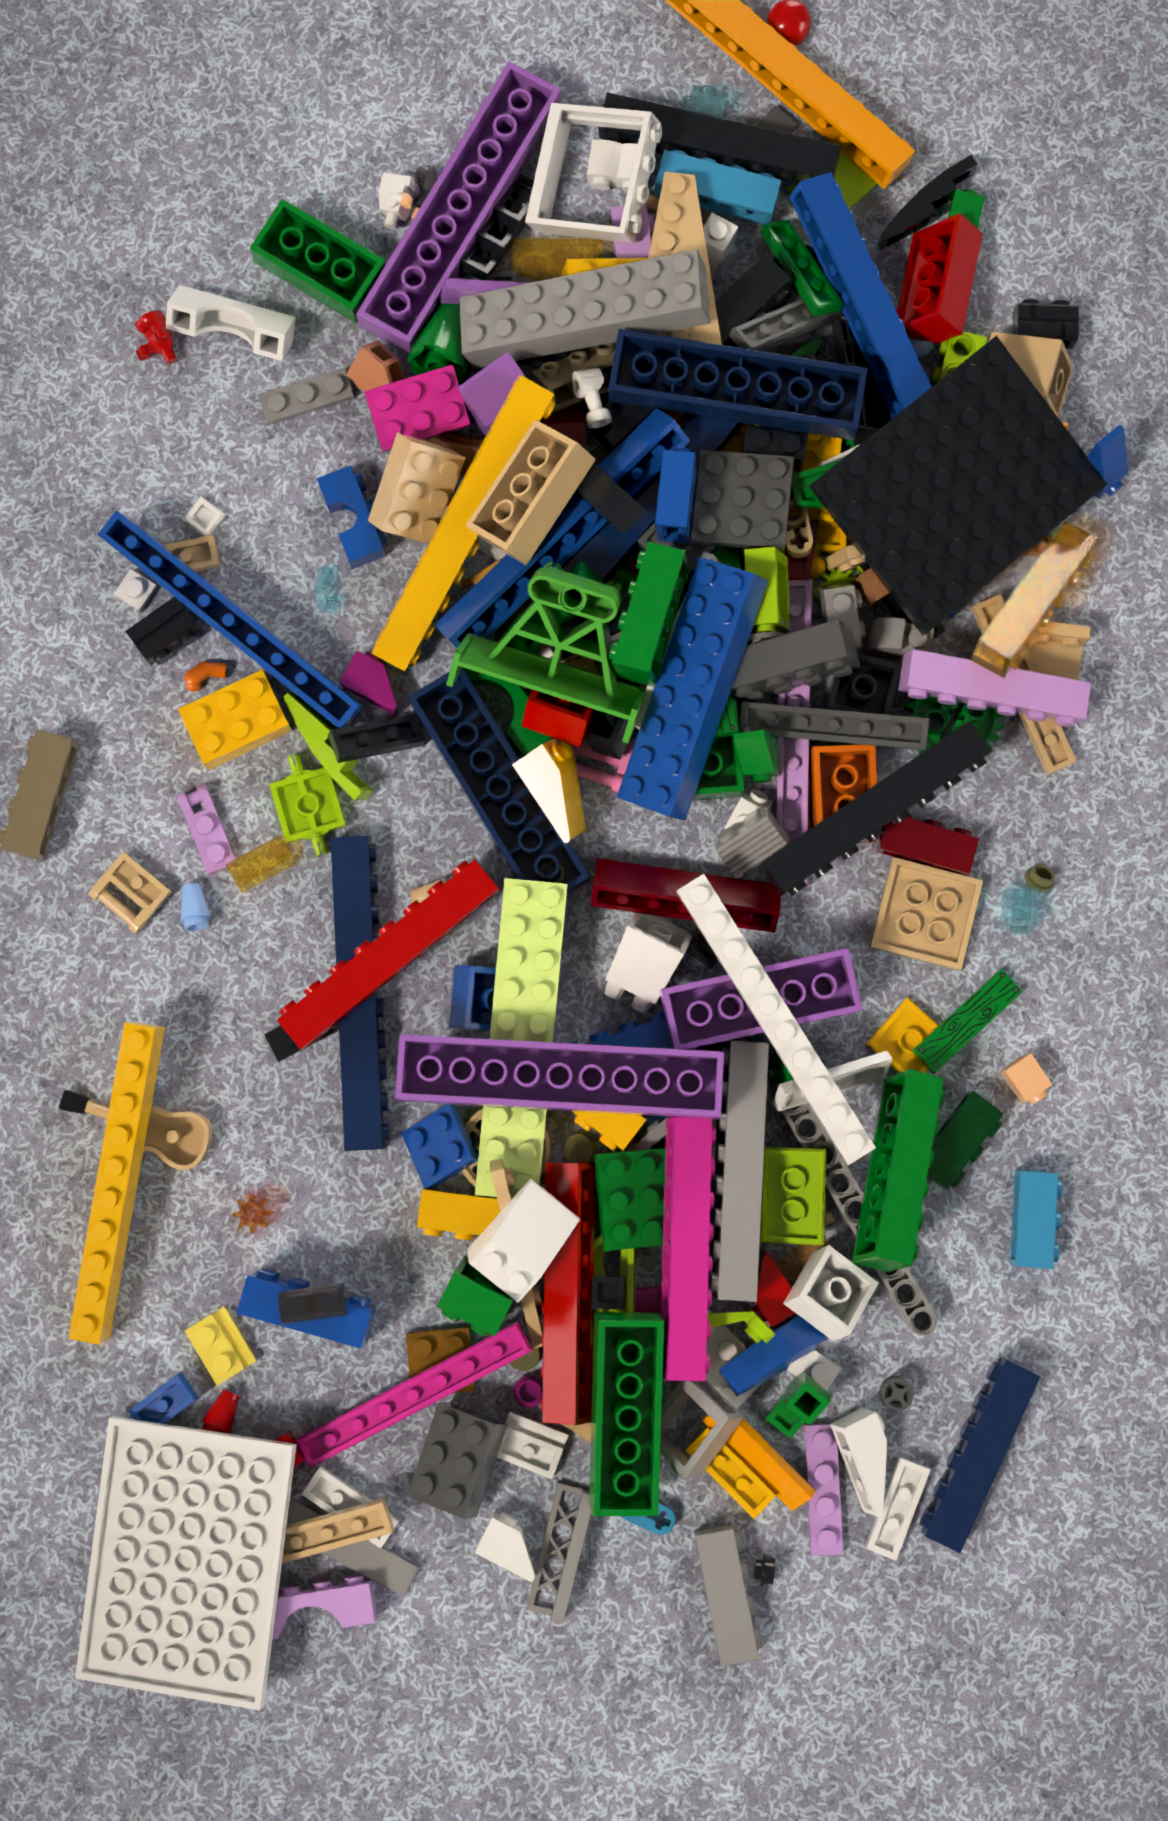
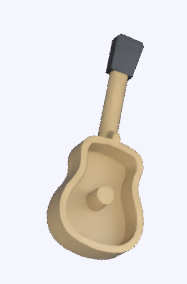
[59,1090,212,1170]

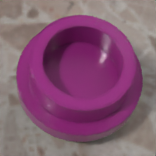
[513,1375,543,1408]

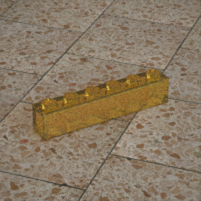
[971,521,1098,678]

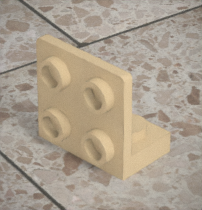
[1021,619,1091,680]

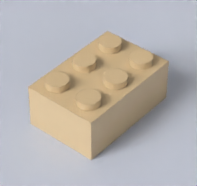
[368,432,465,544]

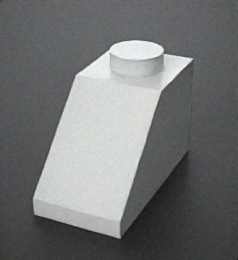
[703,213,738,281]
[475,1512,535,1582]

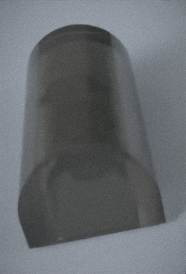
[278,1282,348,1324]

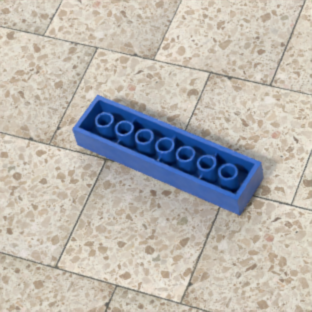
[617,557,769,821]

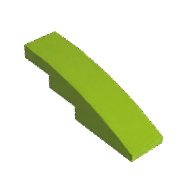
[284,692,374,801]

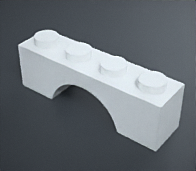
[166,285,296,361]

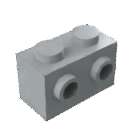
[818,582,866,648]

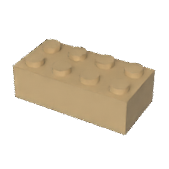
[465,420,596,565]

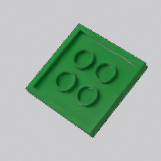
[594,1148,666,1251]

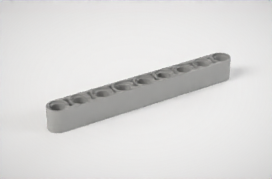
[779,1103,937,1336]

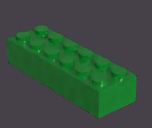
[852,1069,945,1272]
[589,1312,664,1516]

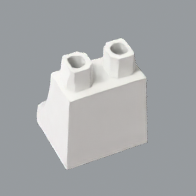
[604,913,693,1014]

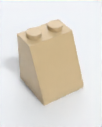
[986,332,1074,418]

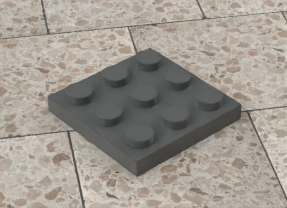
[691,450,794,551]

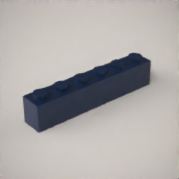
[919,1357,1040,1554]

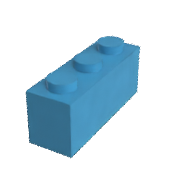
[1010,1170,1063,1269]

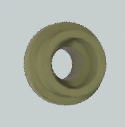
[1024,864,1055,893]

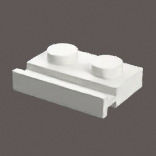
[497,1411,569,1479]

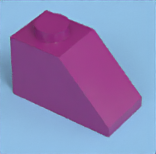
[339,651,399,716]

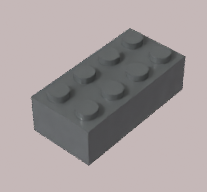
[730,619,860,702]

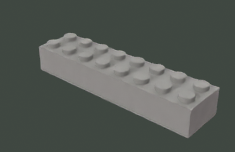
[459,249,710,369]
[709,1041,769,1302]

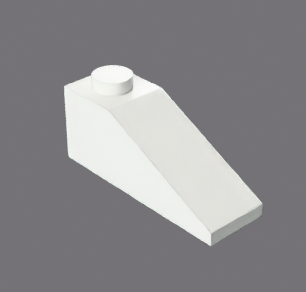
[830,1408,887,1517]

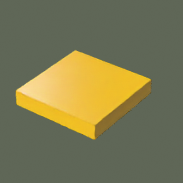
[866,997,938,1073]

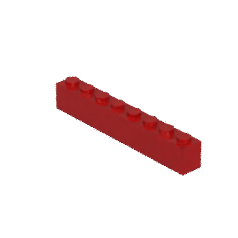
[277,859,499,1051]
[541,1162,595,1426]

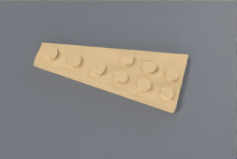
[648,172,722,345]

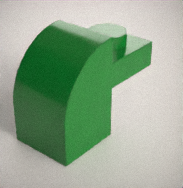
[765,1373,831,1438]

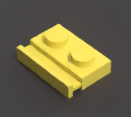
[185,1306,257,1385]

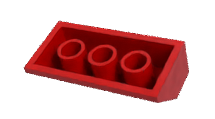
[897,213,983,343]

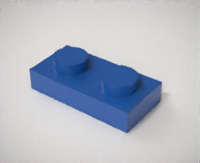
[129,1372,199,1424]

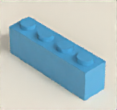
[654,150,781,224]

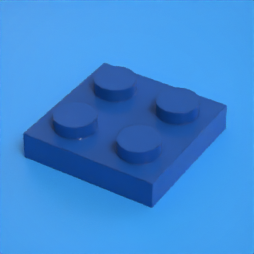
[401,1104,478,1189]

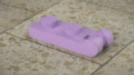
[176,784,238,875]

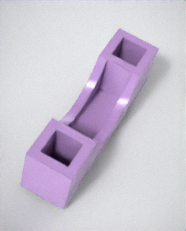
[272,1574,377,1640]

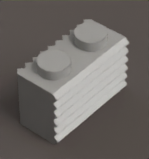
[716,808,789,879]

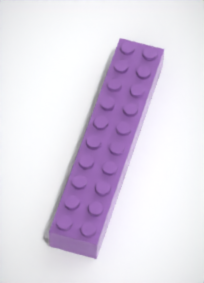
[356,61,561,354]
[395,1034,724,1119]

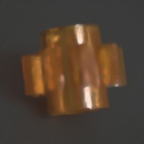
[232,1194,274,1234]

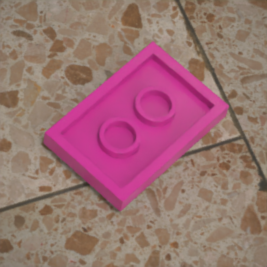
[364,364,471,453]

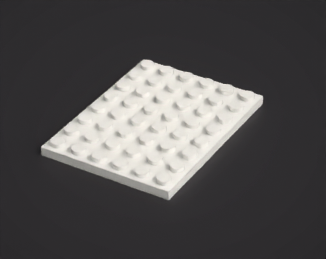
[75,1416,297,1710]

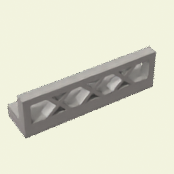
[526,1482,591,1624]

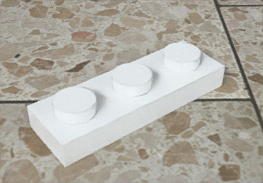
[865,1456,930,1561]
[302,1466,400,1548]

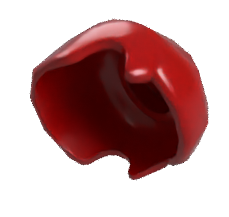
[766,0,811,46]

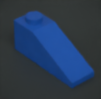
[1086,424,1128,499]

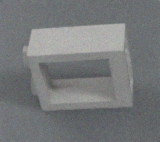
[660,1380,744,1478]

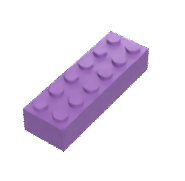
[659,948,863,1050]

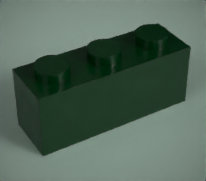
[927,1091,1004,1189]

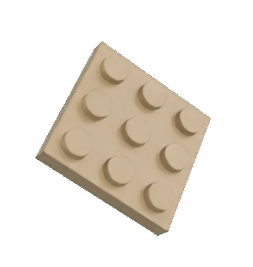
[869,857,983,971]

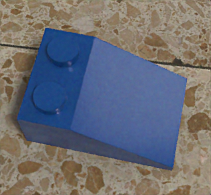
[449,965,496,1031]

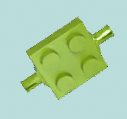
[269,753,347,857]

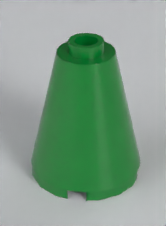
[407,303,468,384]

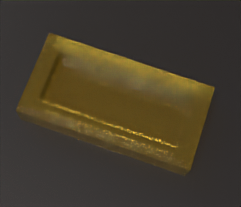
[226,835,296,893]

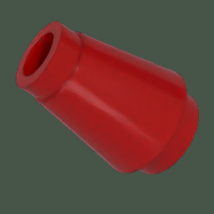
[201,1390,240,1434]

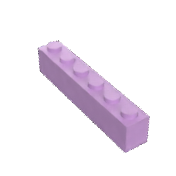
[898,649,1091,727]

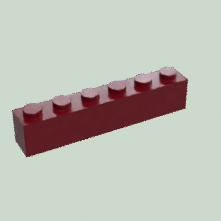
[590,858,781,933]

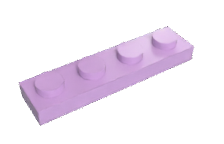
[804,1423,843,1556]

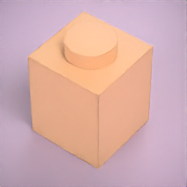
[1000,1053,1053,1104]

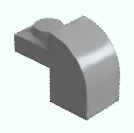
[865,618,934,659]

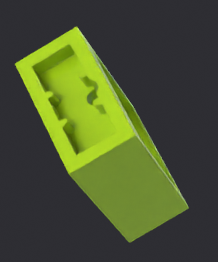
[744,547,790,633]

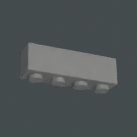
[694,1524,763,1667]

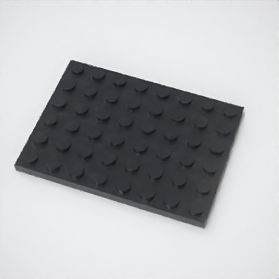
[808,335,1107,636]

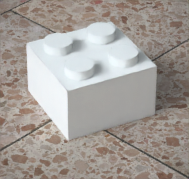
[783,1245,879,1341]

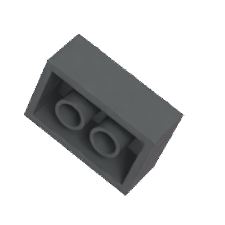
[407,1402,508,1519]

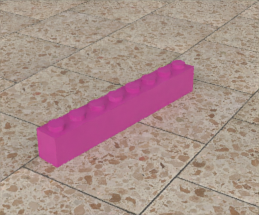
[661,1117,716,1381]

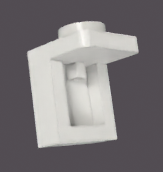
[725,788,773,829]

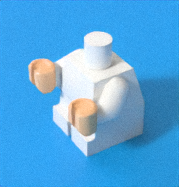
[379,172,421,229]

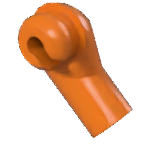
[184,661,228,692]

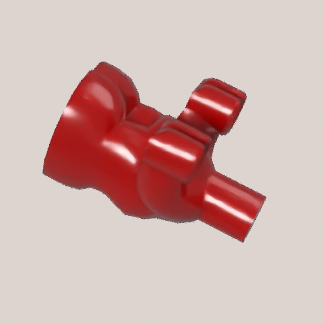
[135,310,178,365]

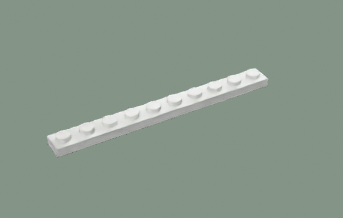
[676,874,876,1165]

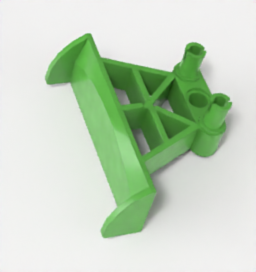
[446,561,646,744]

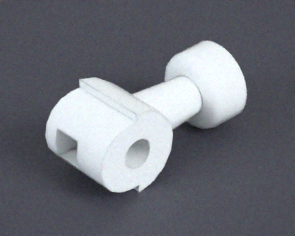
[572,368,612,429]

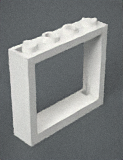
[525,103,662,244]

